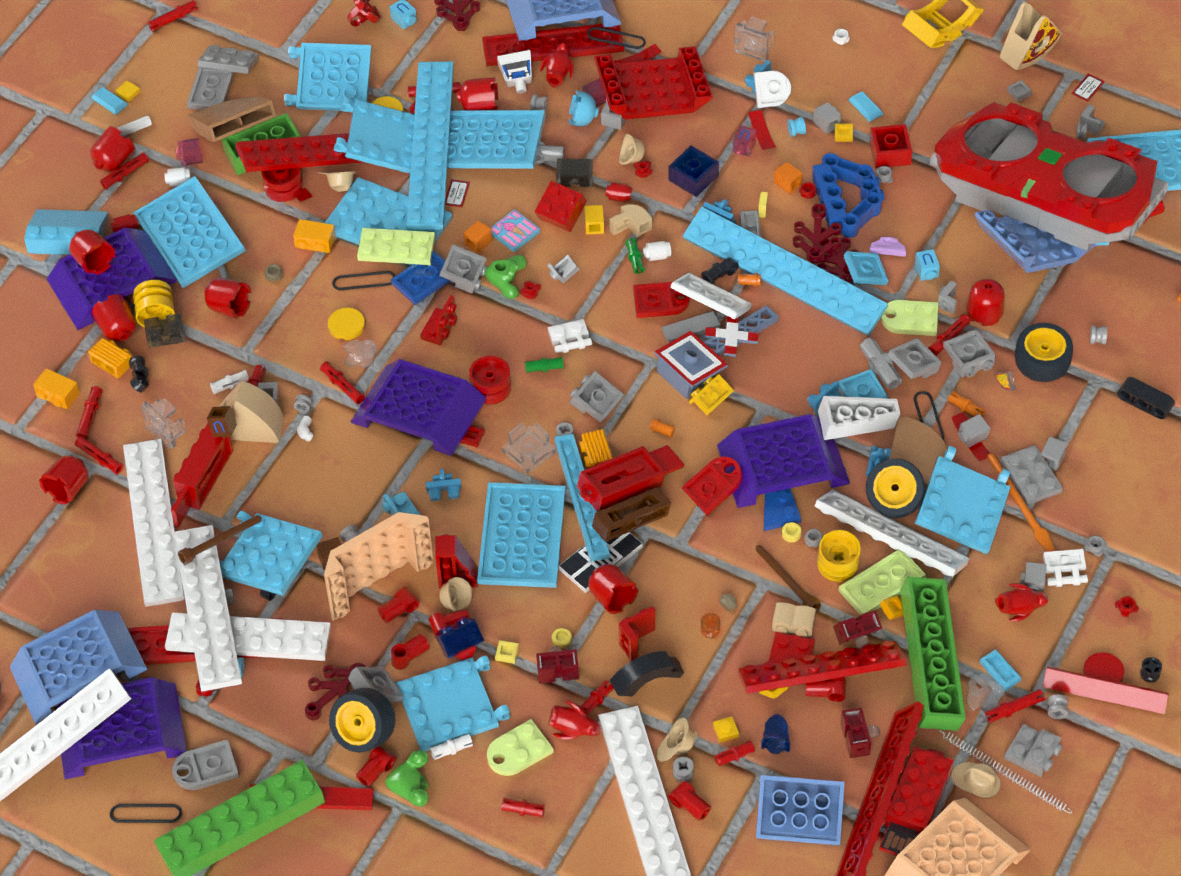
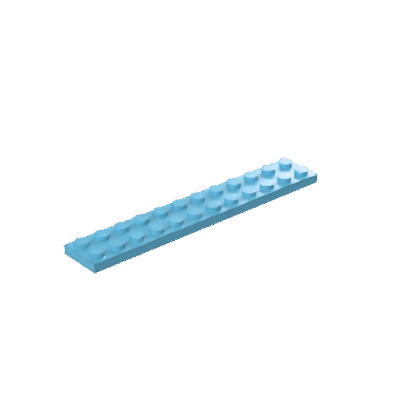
[407,61,454,230]
[682,207,888,337]

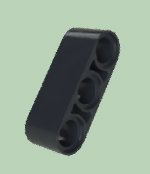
[1117,377,1175,419]

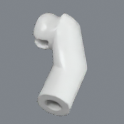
[297,416,314,442]

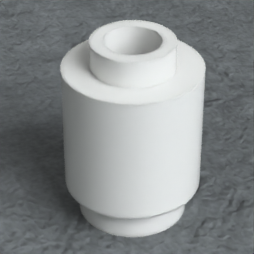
[164,167,191,187]
[643,241,671,261]

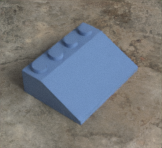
[756,775,845,845]

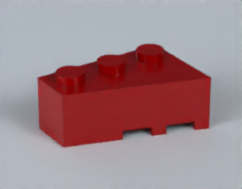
[435,534,478,588]

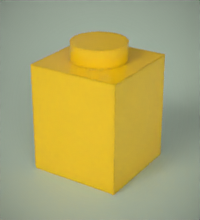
[584,205,604,234]

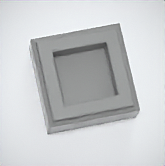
[1007,80,1032,102]

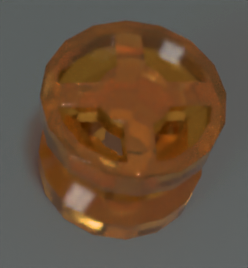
[701,613,721,638]

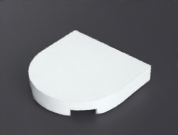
[754,71,791,108]

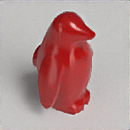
[540,42,574,88]
[995,583,1048,622]
[548,700,601,740]

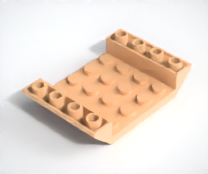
[324,512,434,621]
[885,798,1030,876]

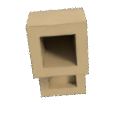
[609,205,652,237]

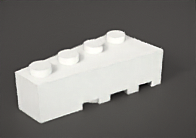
[818,396,900,440]

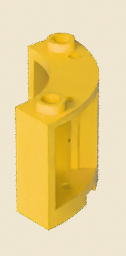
[902,0,984,48]

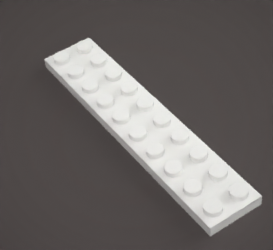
[123,439,185,607]
[174,525,242,692]
[598,706,691,876]

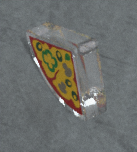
[994,371,1016,391]

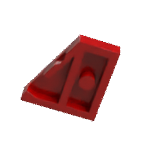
[768,632,815,663]

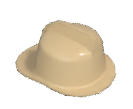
[317,171,357,192]
[657,718,697,762]
[951,762,1001,798]

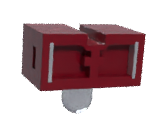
[833,610,883,648]
[536,646,579,683]
[841,707,880,758]

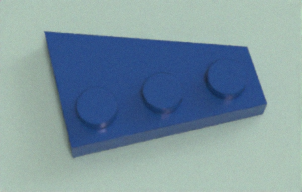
[763,488,801,531]

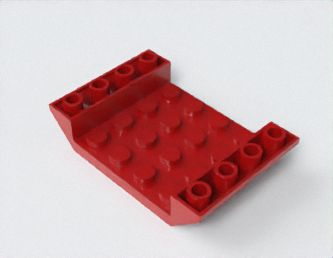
[594,46,713,120]

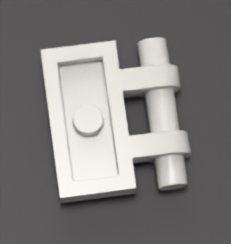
[548,319,592,353]
[1043,549,1088,587]

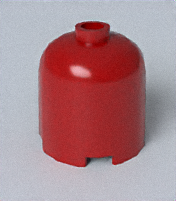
[457,77,499,111]
[90,126,135,172]
[69,229,115,275]
[204,278,251,319]
[966,279,1005,326]
[91,294,137,342]
[39,456,88,505]
[588,564,638,614]

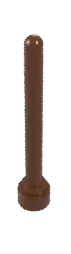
[178,515,262,565]
[755,545,822,612]

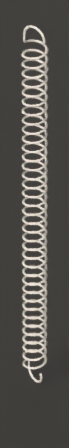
[939,730,1072,813]

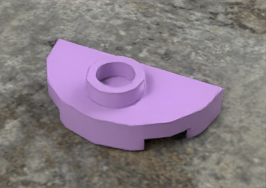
[869,237,906,257]

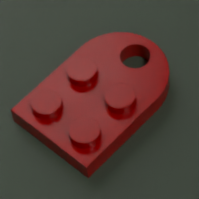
[633,282,690,318]
[681,457,743,516]

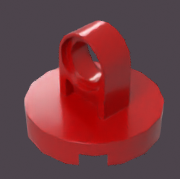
[347,0,381,27]

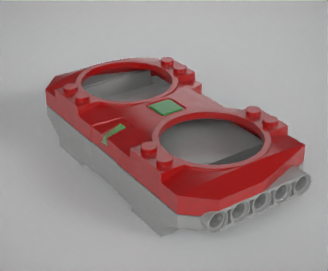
[930,102,1168,251]

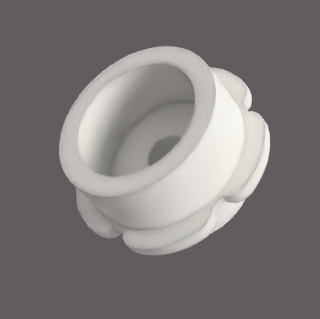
[833,29,850,45]

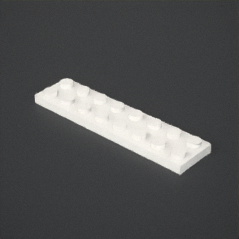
[815,489,970,577]
[165,613,331,661]
[0,668,131,801]

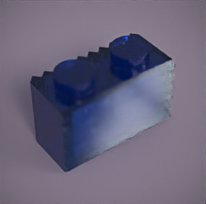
[435,617,484,658]

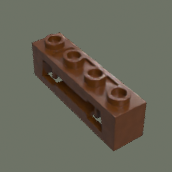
[592,487,671,542]

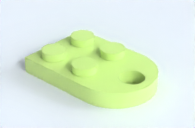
[881,300,938,336]
[487,719,554,776]

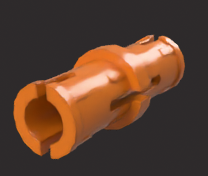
[947,391,986,417]

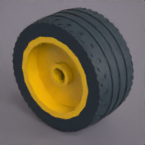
[1015,323,1073,382]
[866,458,925,518]
[329,688,396,753]

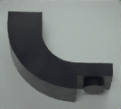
[610,651,684,697]

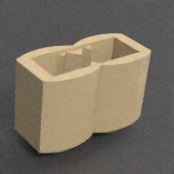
[772,603,816,637]

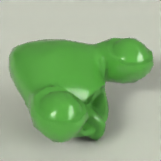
[484,255,527,299]
[385,750,429,807]

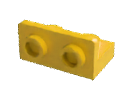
[688,374,734,416]

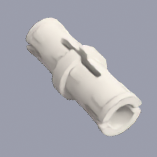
[210,370,249,395]
[430,734,473,760]

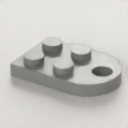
[172,739,239,790]

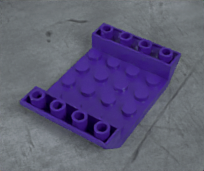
[47,228,177,330]
[351,359,486,456]
[717,414,850,508]
[55,677,187,779]

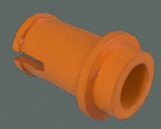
[738,273,761,287]
[650,418,676,438]

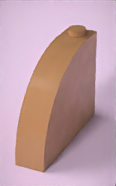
[188,97,277,142]
[890,416,948,491]

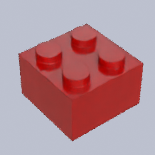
[869,124,912,169]
[534,180,587,233]

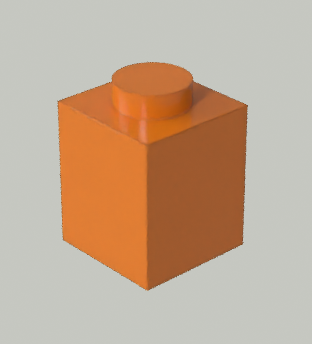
[774,162,803,195]
[463,220,492,254]

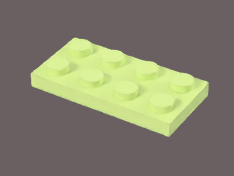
[357,228,435,265]
[838,549,926,615]

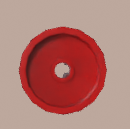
[261,168,303,202]
[469,356,511,404]

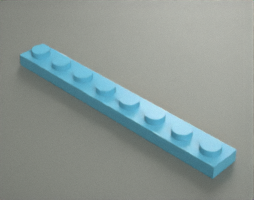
[554,434,610,562]

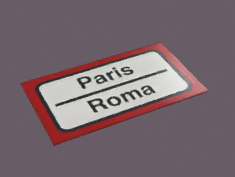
[1071,73,1105,102]
[445,179,470,207]

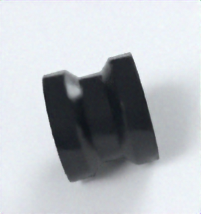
[1140,657,1162,683]

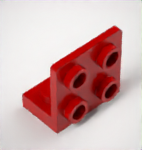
[420,295,458,346]
[619,606,656,662]

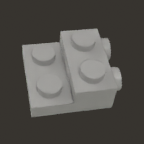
[439,244,487,293]
[943,329,995,377]
[888,338,941,379]
[569,371,624,423]
[348,667,404,702]
[1004,724,1063,777]

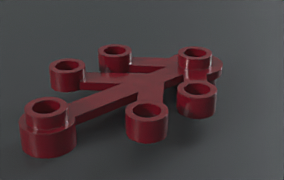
[434,0,481,31]
[793,204,841,264]
[818,227,860,282]
[305,663,366,720]

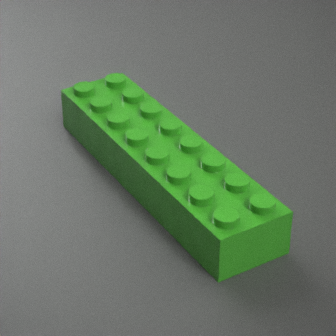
[900,576,966,731]
[154,760,325,876]

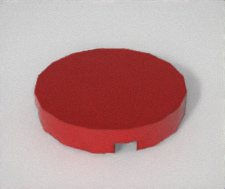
[1083,652,1125,682]

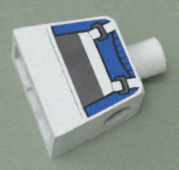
[497,50,532,94]

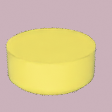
[782,522,801,542]
[552,628,572,649]

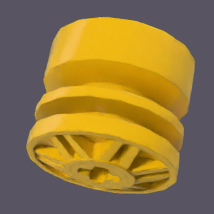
[133,280,175,329]
[817,530,861,582]

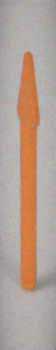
[987,453,1055,552]

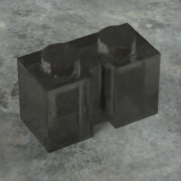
[556,159,593,187]
[144,313,186,348]

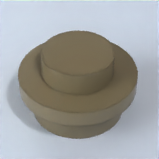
[264,264,283,282]
[719,593,737,612]

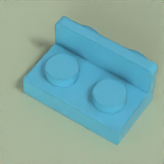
[382,491,420,516]

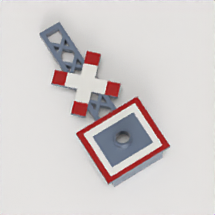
[654,305,779,399]

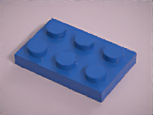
[391,251,451,305]

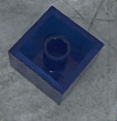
[668,145,719,197]

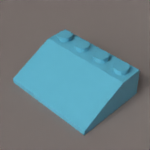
[24,209,108,255]

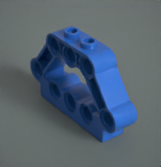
[812,153,884,238]

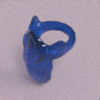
[761,714,791,754]

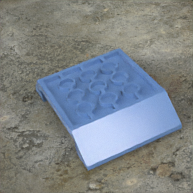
[506,0,621,41]
[975,210,1096,273]
[10,609,147,725]

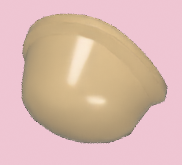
[619,134,645,165]
[439,577,472,612]

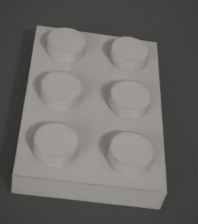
[198,45,259,74]
[187,67,234,110]
[1000,445,1063,506]

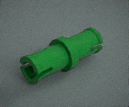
[625,238,645,274]
[524,357,564,373]

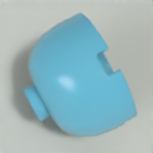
[569,90,599,126]

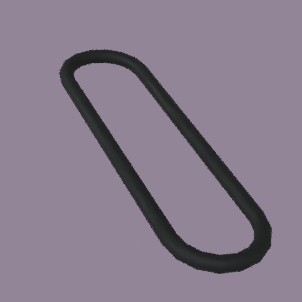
[587,27,646,49]
[332,271,395,290]
[913,391,944,440]
[109,804,182,823]

